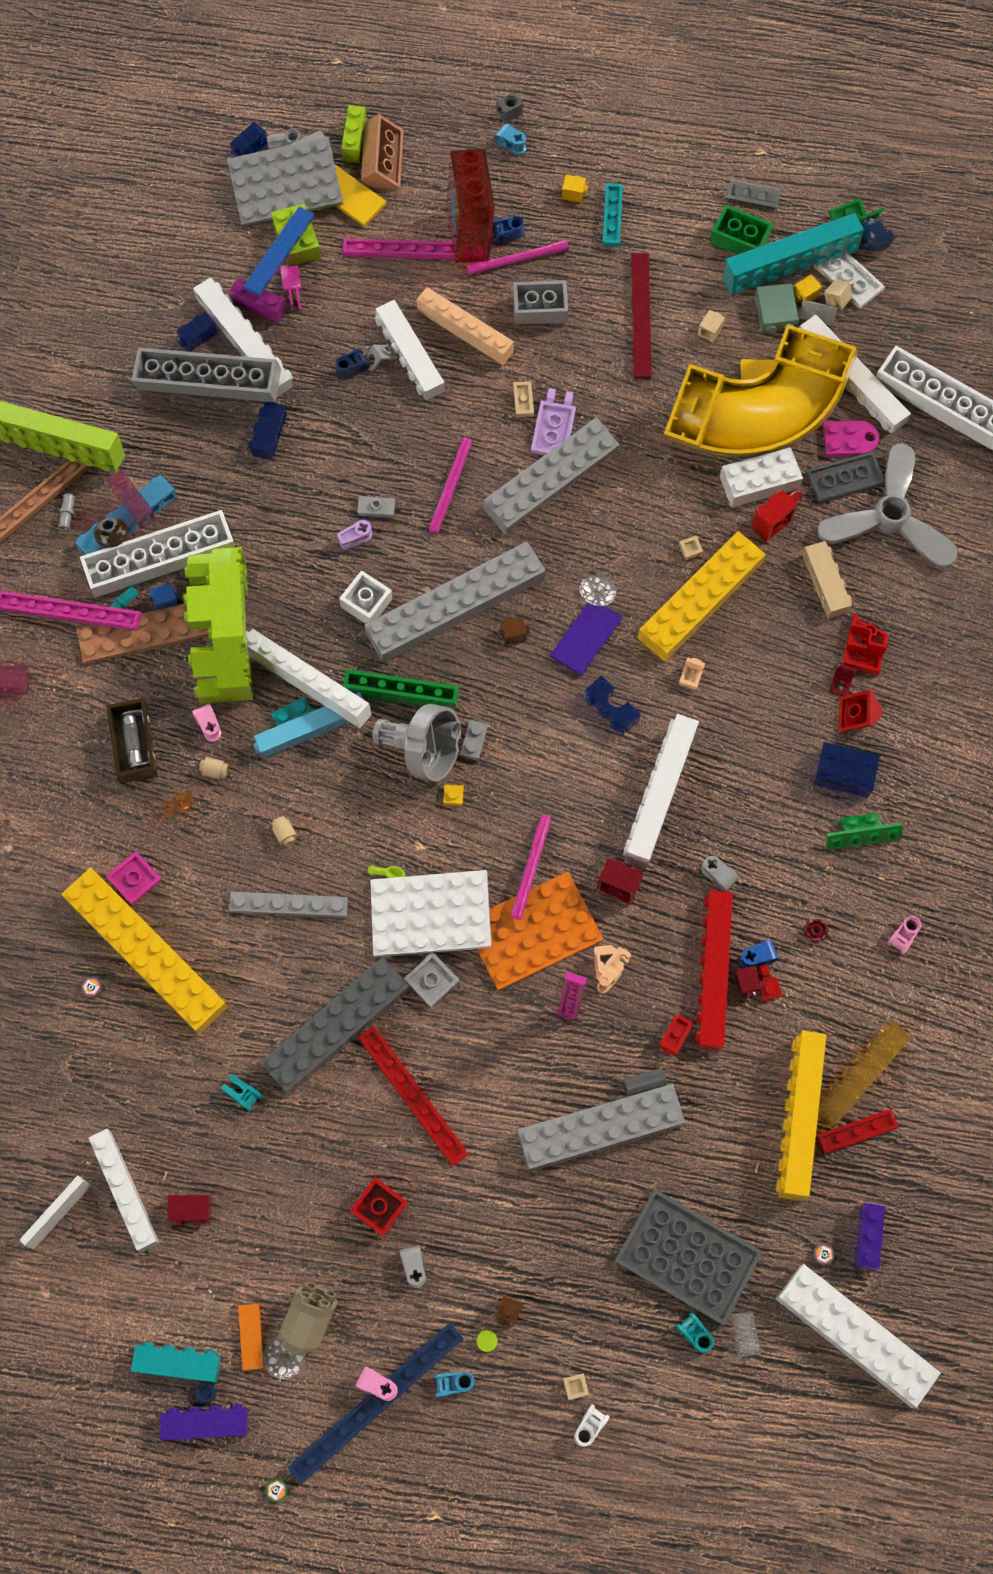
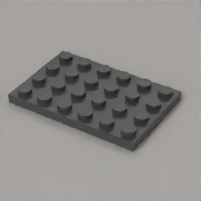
[614,1188,763,1326]

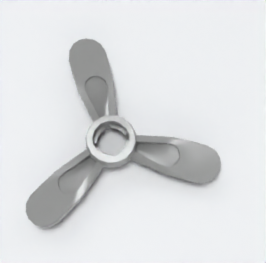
[817,443,957,567]

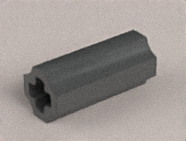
[623,1068,667,1096]

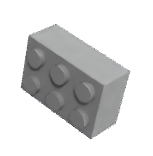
[513,280,568,325]

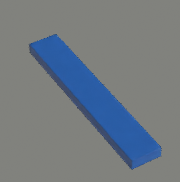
[244,207,314,297]

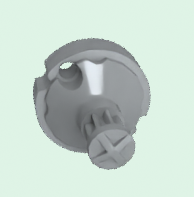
[372,704,461,781]

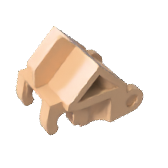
[594,945,631,994]

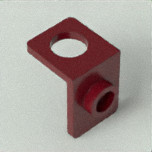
[829,664,857,696]

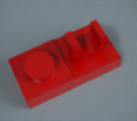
[658,1013,694,1056]

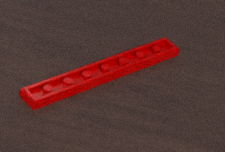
[358,1026,469,1167]

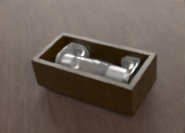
[106,698,158,784]

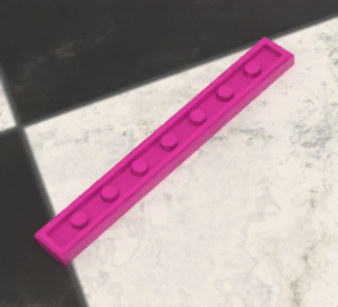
[343,239,482,260]
[0,591,142,631]
[557,972,587,1020]

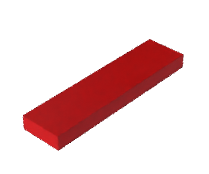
[816,1109,899,1155]

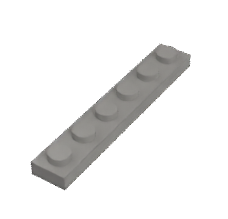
[229,892,348,918]

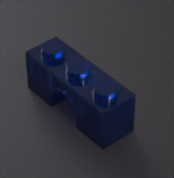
[584,675,641,735]

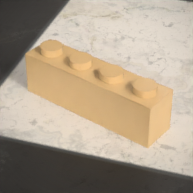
[802,541,853,619]

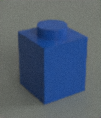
[149,582,180,610]

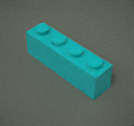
[131,1342,221,1383]

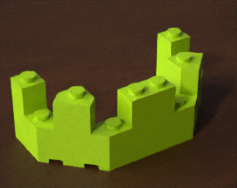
[183,547,253,704]

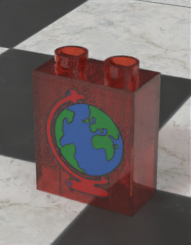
[446,149,495,263]

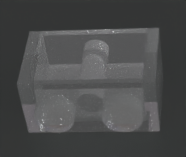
[729,1311,761,1359]

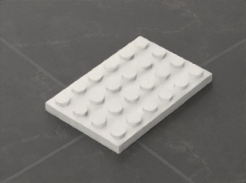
[371,870,492,957]

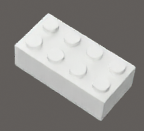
[720,447,803,507]

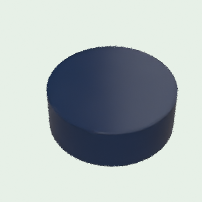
[195,1382,217,1404]

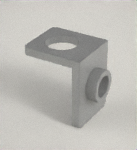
[364,345,398,371]

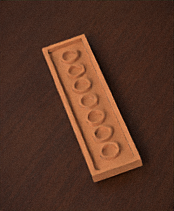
[76,604,209,665]

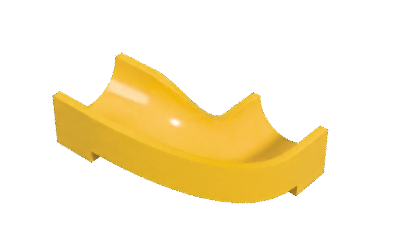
[664,324,857,457]

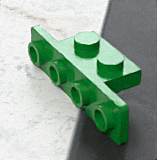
[828,198,886,224]
[826,813,903,850]

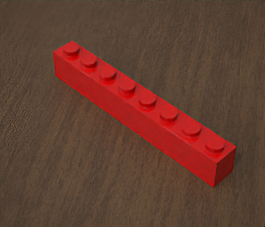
[695,890,733,1051]

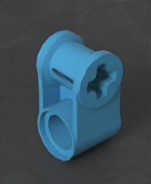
[494,124,526,155]
[433,1372,475,1397]

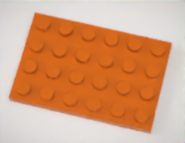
[477,872,604,991]

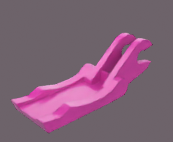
[281,264,301,310]

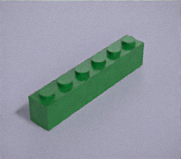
[343,669,459,712]

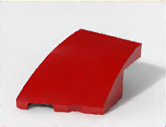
[842,613,888,676]

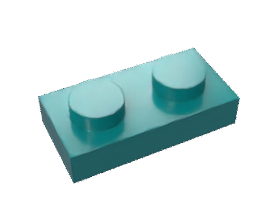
[271,696,313,726]

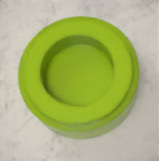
[477,1330,498,1352]

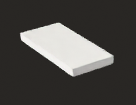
[813,253,885,310]
[20,1176,91,1249]

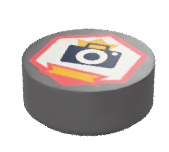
[81,977,103,998]
[813,1244,834,1265]

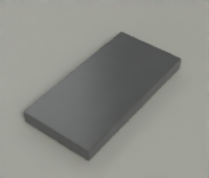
[805,451,885,504]

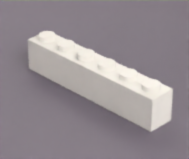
[374,300,445,400]
[89,1129,160,1253]

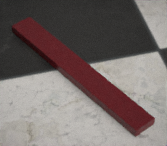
[631,253,652,379]

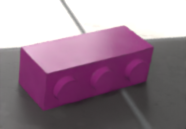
[229,278,286,323]

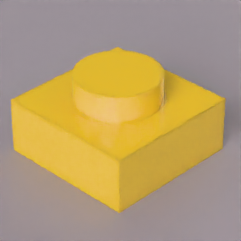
[443,785,464,806]

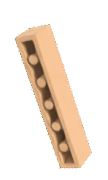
[417,287,514,365]

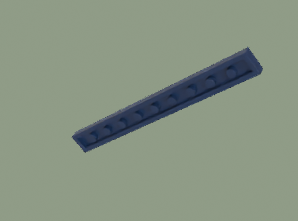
[287,1322,464,1484]

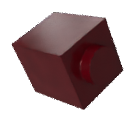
[733,966,762,998]

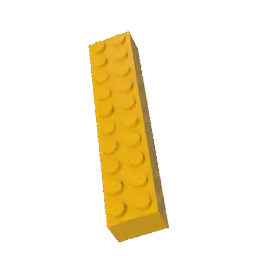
[61,867,228,1035]

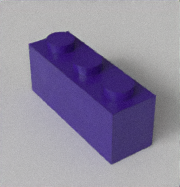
[854,1203,885,1271]

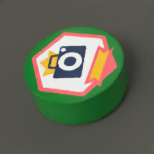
[266,1479,288,1502]

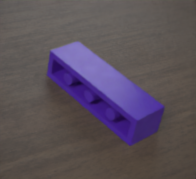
[160,1404,249,1440]

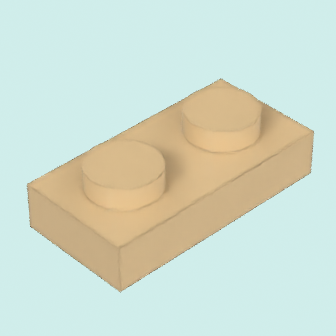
[513,381,534,418]

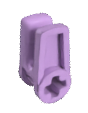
[337,520,373,551]

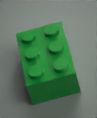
[709,204,774,255]

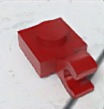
[758,964,783,1002]

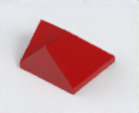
[838,689,883,733]

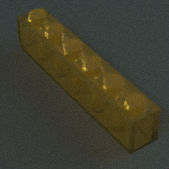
[818,1021,912,1128]

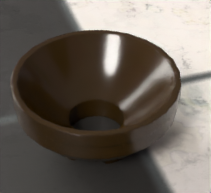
[94,517,128,548]

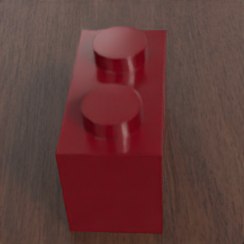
[167,1195,212,1226]

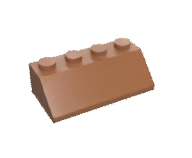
[361,114,404,189]

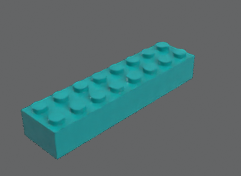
[723,213,864,295]

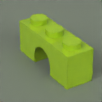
[341,105,366,163]

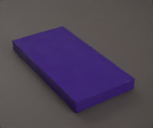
[550,599,622,677]

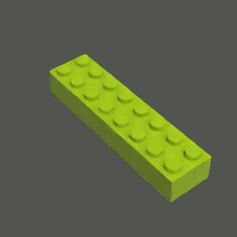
[0,401,125,472]

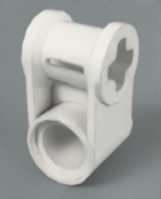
[574,1404,610,1447]

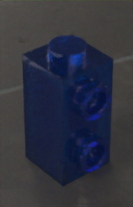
[230,122,268,157]
[176,312,218,352]

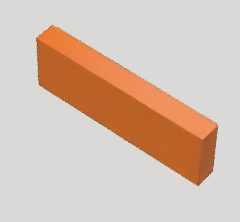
[238,1303,264,1371]

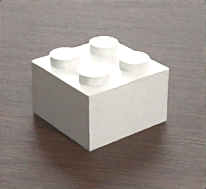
[339,570,392,624]

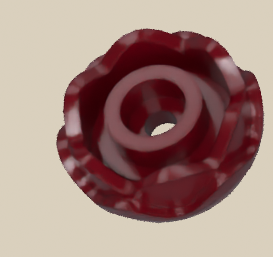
[804,919,829,943]

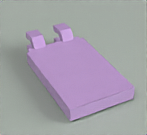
[531,388,576,455]

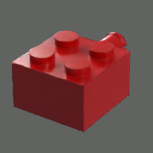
[751,488,803,543]

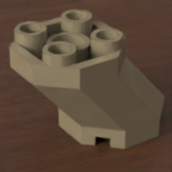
[277,1282,338,1356]

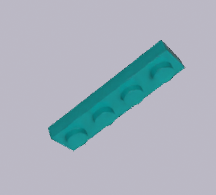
[602,183,623,247]

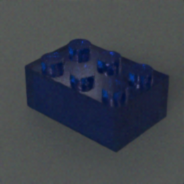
[813,742,880,798]

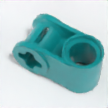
[676,1312,714,1354]

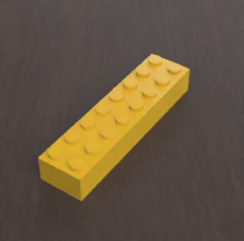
[638,531,766,662]
[776,1030,827,1201]

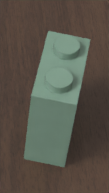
[755,283,799,334]

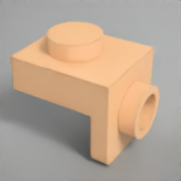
[679,658,705,690]

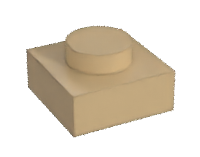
[679,536,703,560]
[563,1373,589,1400]

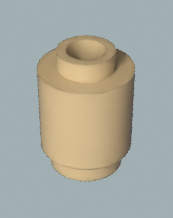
[199,757,229,780]
[271,816,297,846]

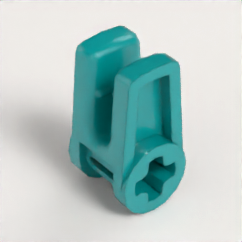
[220,1074,263,1112]

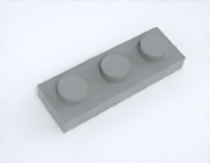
[727,179,782,208]

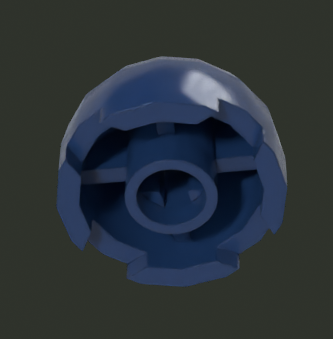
[861,218,896,252]

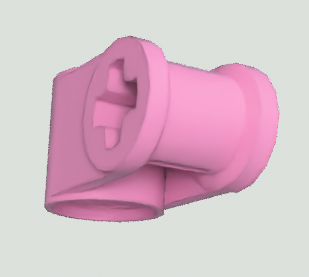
[192,703,222,742]
[887,916,921,955]
[355,1366,398,1401]

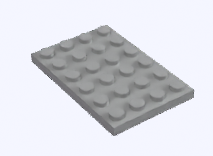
[227,137,343,227]

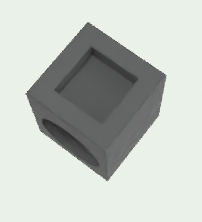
[496,92,524,124]

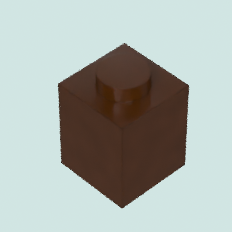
[501,616,530,645]
[496,1296,523,1325]

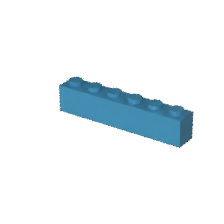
[75,475,177,556]

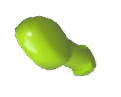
[367,866,405,878]

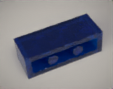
[248,401,288,461]

